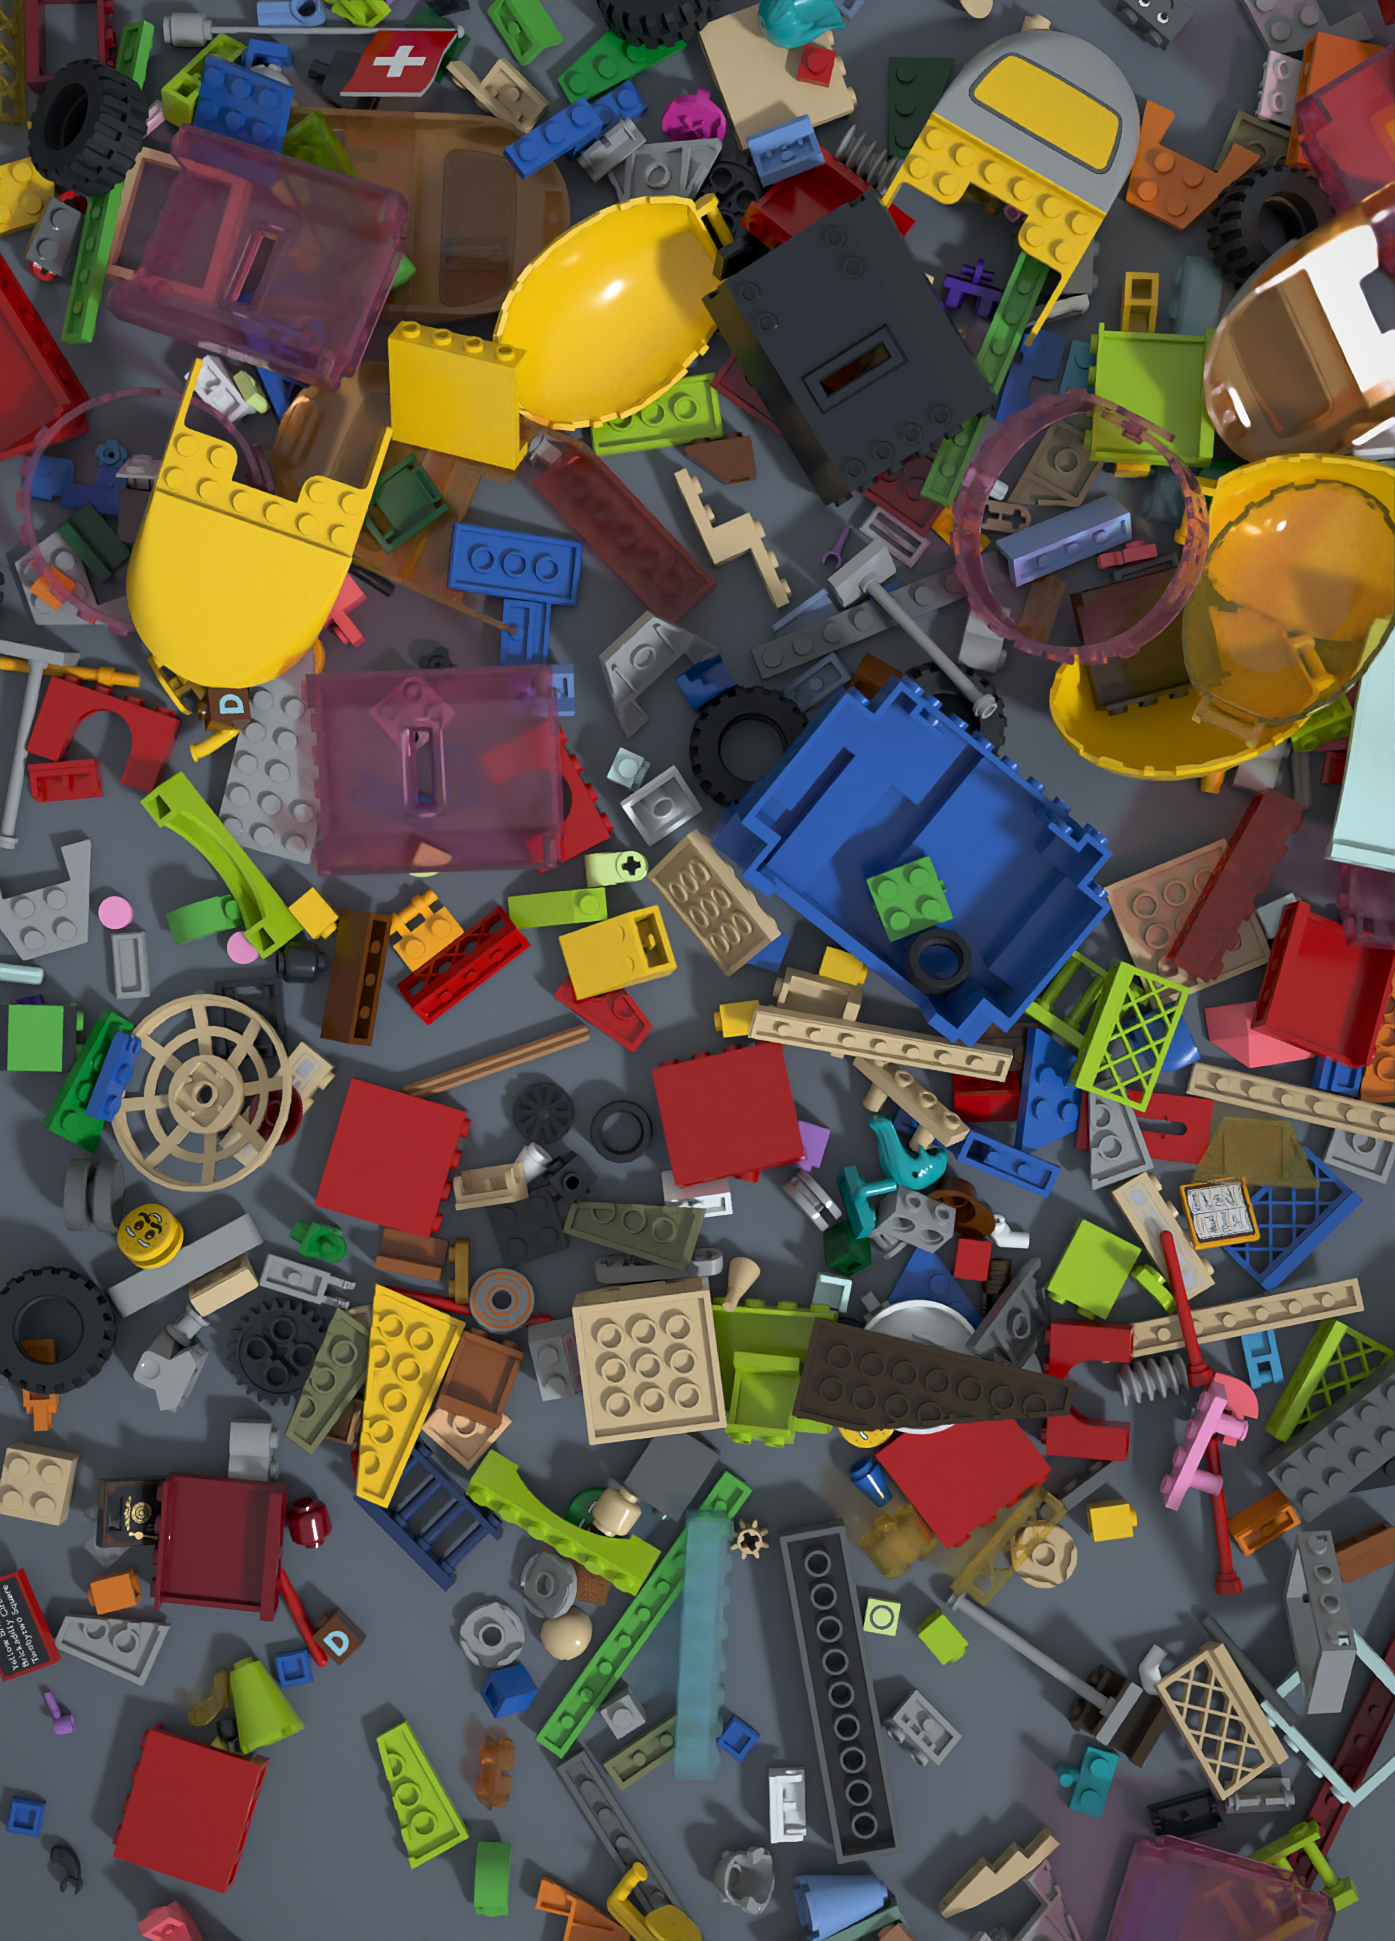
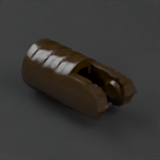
[980,1258,1012,1317]

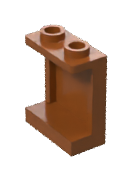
[434,1327,526,1430]

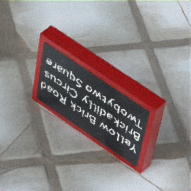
[0,1568,62,1682]

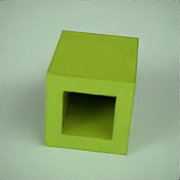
[915,1607,968,1666]

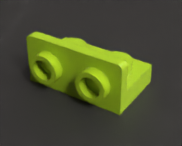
[1289,683,1353,754]

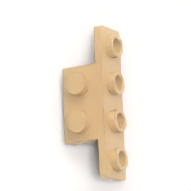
[446,58,551,134]

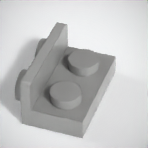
[881,1690,962,1768]

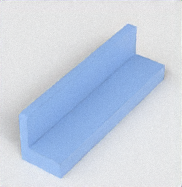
[996,495,1132,587]

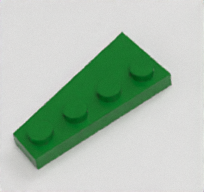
[557,29,687,105]
[41,1009,134,1154]

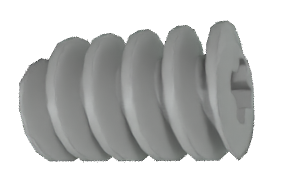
[835,124,899,195]
[1116,1353,1189,1406]

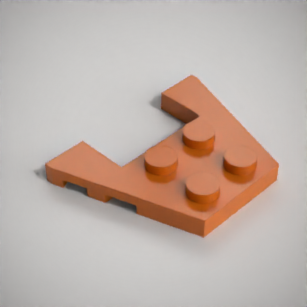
[1126,100,1261,233]
[535,1876,630,1941]

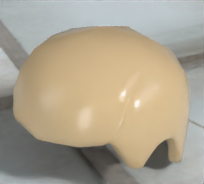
[540,1607,593,1660]

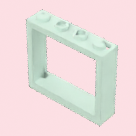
[1260,1628,1395,1807]

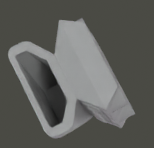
[133,1328,209,1413]

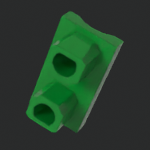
[289,1219,347,1263]

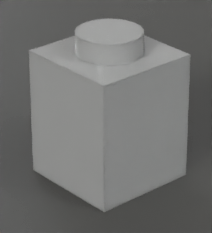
[600,1685,646,1740]

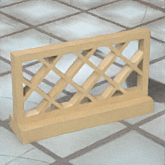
[1153,1641,1289,1801]

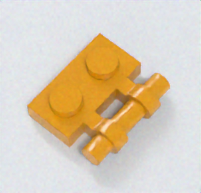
[390,888,465,972]

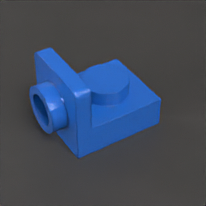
[241,39,293,69]

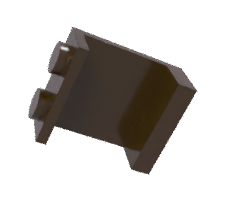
[1068,1664,1171,1768]

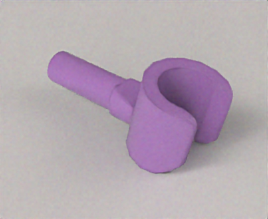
[822,526,851,570]
[43,1691,76,1735]

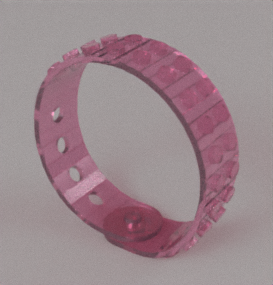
[16,387,277,636]
[950,388,1209,666]

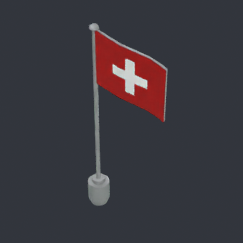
[163,12,465,97]

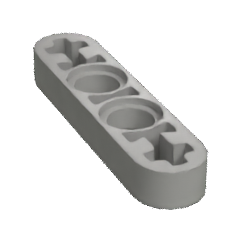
[595,1248,724,1284]

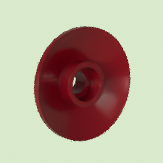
[249,1085,303,1147]

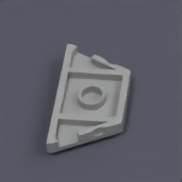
[608,138,722,202]

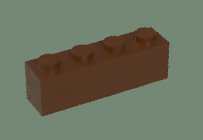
[320,908,393,1046]

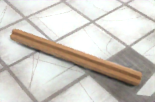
[402,1024,590,1098]

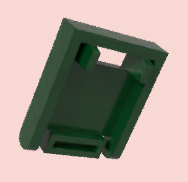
[364,453,452,554]

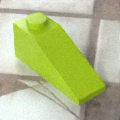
[161,33,248,133]
[508,887,608,929]

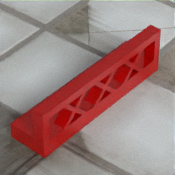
[397,905,531,1026]

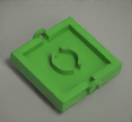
[866,855,953,942]

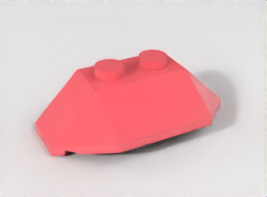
[1203,1000,1316,1068]

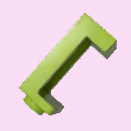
[1043,1217,1142,1321]
[724,1351,803,1448]

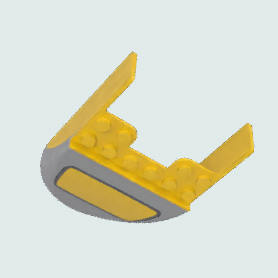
[882,30,1140,347]

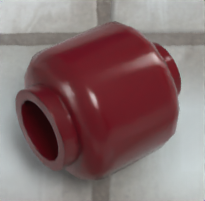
[286,1496,332,1549]

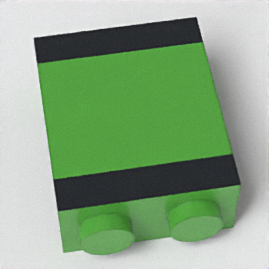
[0,1001,84,1072]

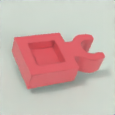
[1096,540,1157,571]

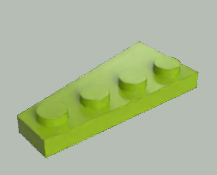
[376,1719,470,1870]

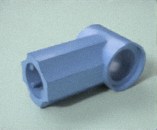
[257,0,326,27]

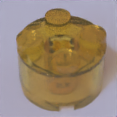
[857,1503,937,1581]

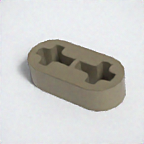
[968,499,1031,536]

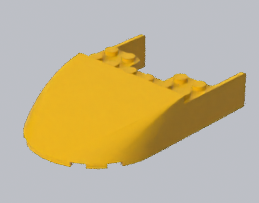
[126,358,393,689]

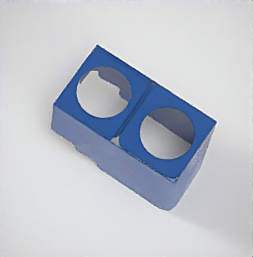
[675,655,739,714]
[1124,1001,1201,1072]

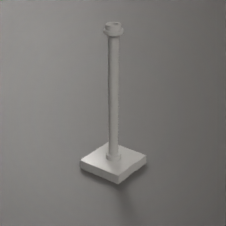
[827,537,997,719]
[0,640,80,849]
[946,1588,1143,1746]

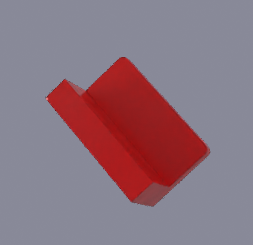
[951,1071,1020,1122]

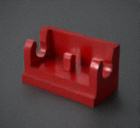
[28,759,103,803]

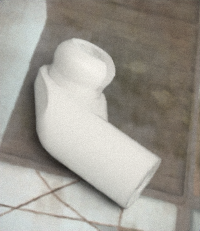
[989,1214,1029,1249]
[1138,1644,1168,1696]

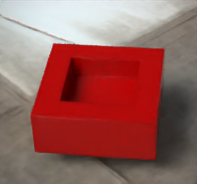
[797,45,837,88]

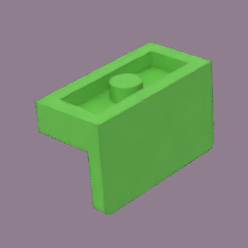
[487,0,563,66]

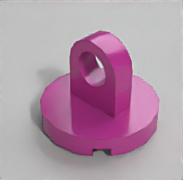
[661,87,727,143]

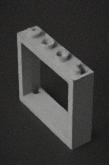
[1283,1530,1357,1714]

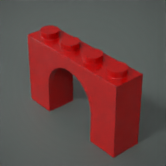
[26,674,183,793]
[480,720,614,874]
[1041,1318,1135,1462]

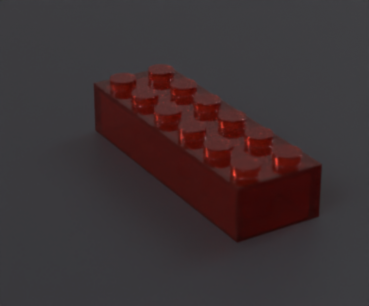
[532,438,717,625]
[1162,787,1305,984]

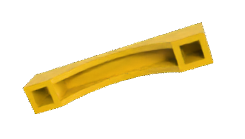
[1113,272,1159,478]

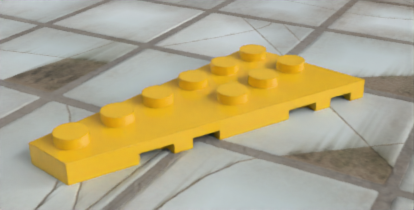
[355,1284,466,1508]

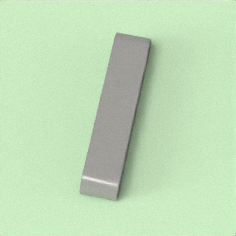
[107,1213,264,1319]

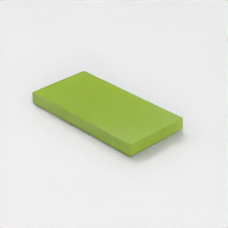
[590,372,723,457]

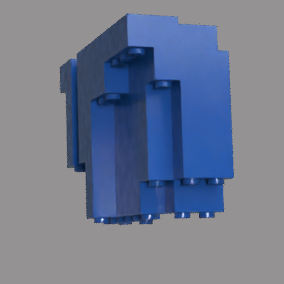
[709,673,1113,1048]

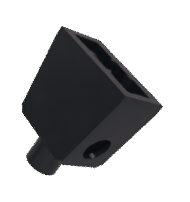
[308,50,382,128]

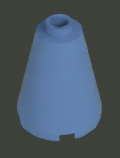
[793,1875,888,1941]

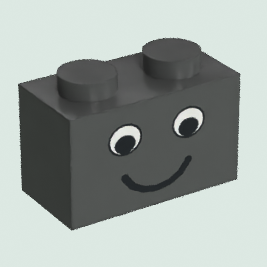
[1116,0,1196,51]

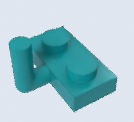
[836,1165,897,1240]
[1055,1743,1119,1819]

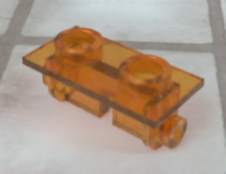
[1015,574,1067,646]
[476,1735,516,1810]

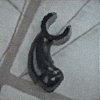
[50,1844,83,1895]

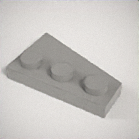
[54,1613,172,1687]

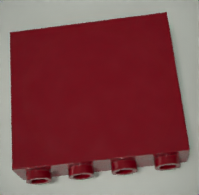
[150,1471,288,1622]

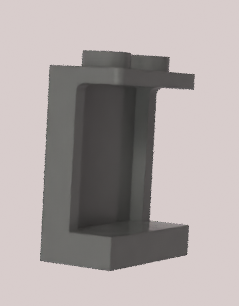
[1010,225,1100,299]
[622,1432,721,1522]

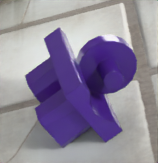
[943,258,1003,318]

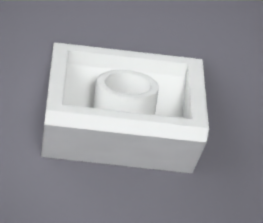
[620,765,703,847]

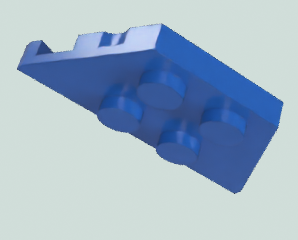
[1014,1027,1083,1153]
[888,1247,983,1331]

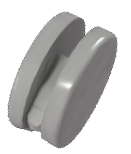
[782,1169,842,1231]

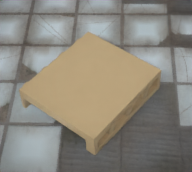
[697,3,857,158]

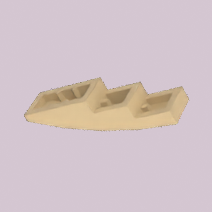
[938,1826,1060,1918]

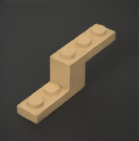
[674,468,792,612]

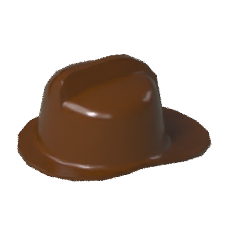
[927,1174,996,1238]

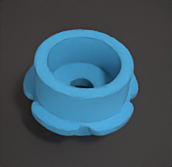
[95,439,128,468]

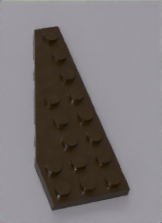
[791,1316,1077,1432]

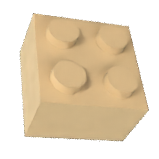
[0,1441,80,1526]

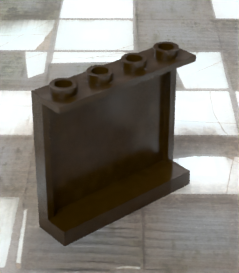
[1069,561,1229,716]

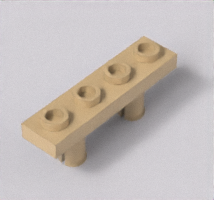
[853,1057,971,1153]

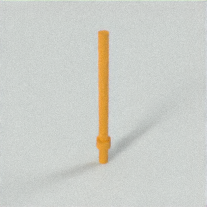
[0,656,141,688]

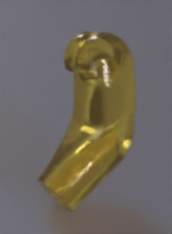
[955,184,1003,215]
[187,1669,232,1727]

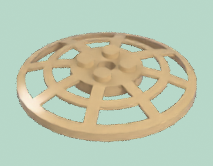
[111,994,292,1192]

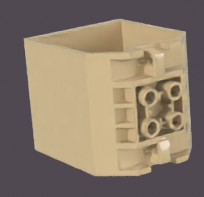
[572,1276,727,1445]

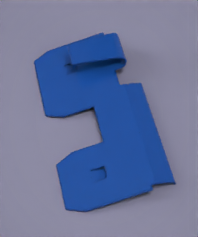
[995,327,1067,433]
[26,454,128,516]

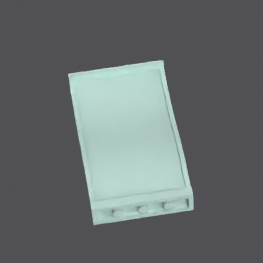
[1324,616,1395,873]

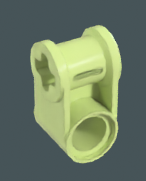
[584,851,649,888]

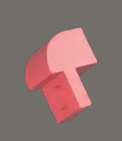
[323,572,367,648]
[1203,1368,1259,1447]
[137,1901,204,1941]

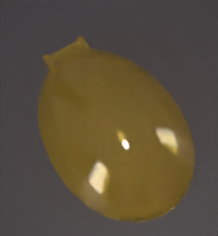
[1181,479,1395,749]

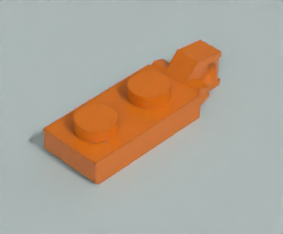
[21,1338,59,1431]

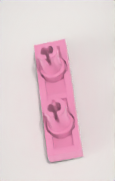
[1160,1381,1249,1511]

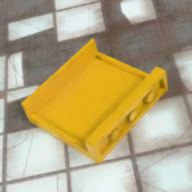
[388,320,527,470]

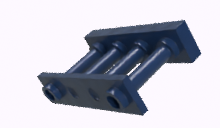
[353,1440,504,1592]

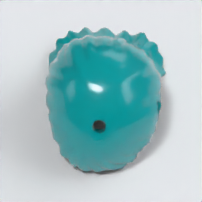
[758,0,846,49]
[868,1113,948,1191]

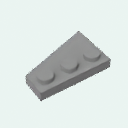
[1088,1074,1154,1190]

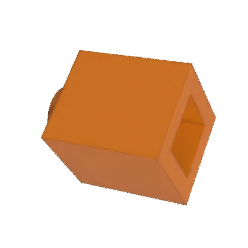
[88,1567,142,1615]

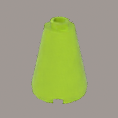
[229,1657,305,1755]

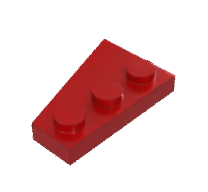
[553,975,653,1054]

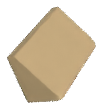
[188,1253,258,1317]

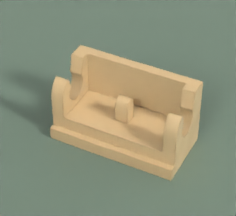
[453,1162,529,1210]

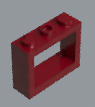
[24,0,116,93]

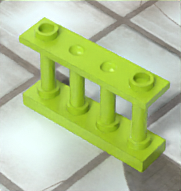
[1024,951,1149,1065]
[1201,1820,1359,1941]

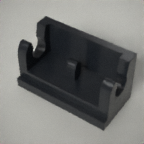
[1147,1788,1225,1848]

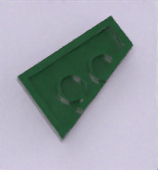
[887,57,955,159]

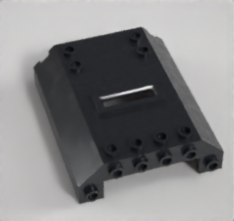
[701,188,999,507]

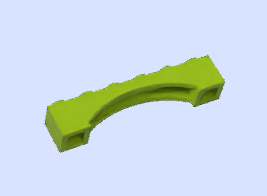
[140,771,304,960]
[465,1449,661,1596]

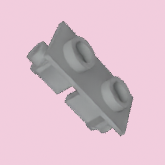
[577,117,647,183]
[1224,1777,1295,1814]

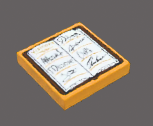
[1178,1176,1260,1250]

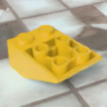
[558,905,677,1000]

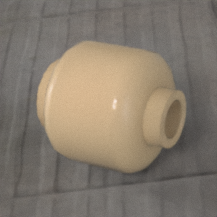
[592,1486,641,1538]

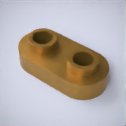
[449,1238,471,1304]

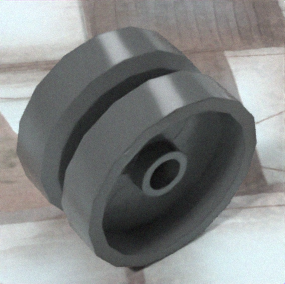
[63,1158,125,1233]

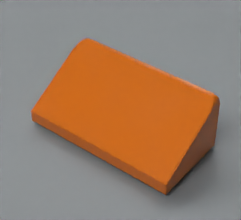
[1227,1489,1301,1557]

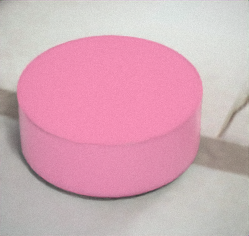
[98,896,133,929]
[227,931,259,964]

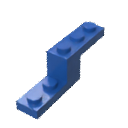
[503,80,649,181]
[892,1106,1061,1199]

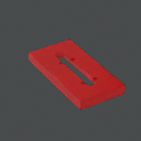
[1074,1089,1214,1165]

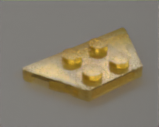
[1191,1117,1320,1190]

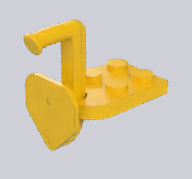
[147,655,239,762]
[607,1862,702,1941]

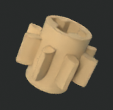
[730,1518,769,1560]

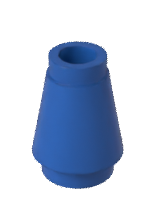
[848,1457,893,1507]

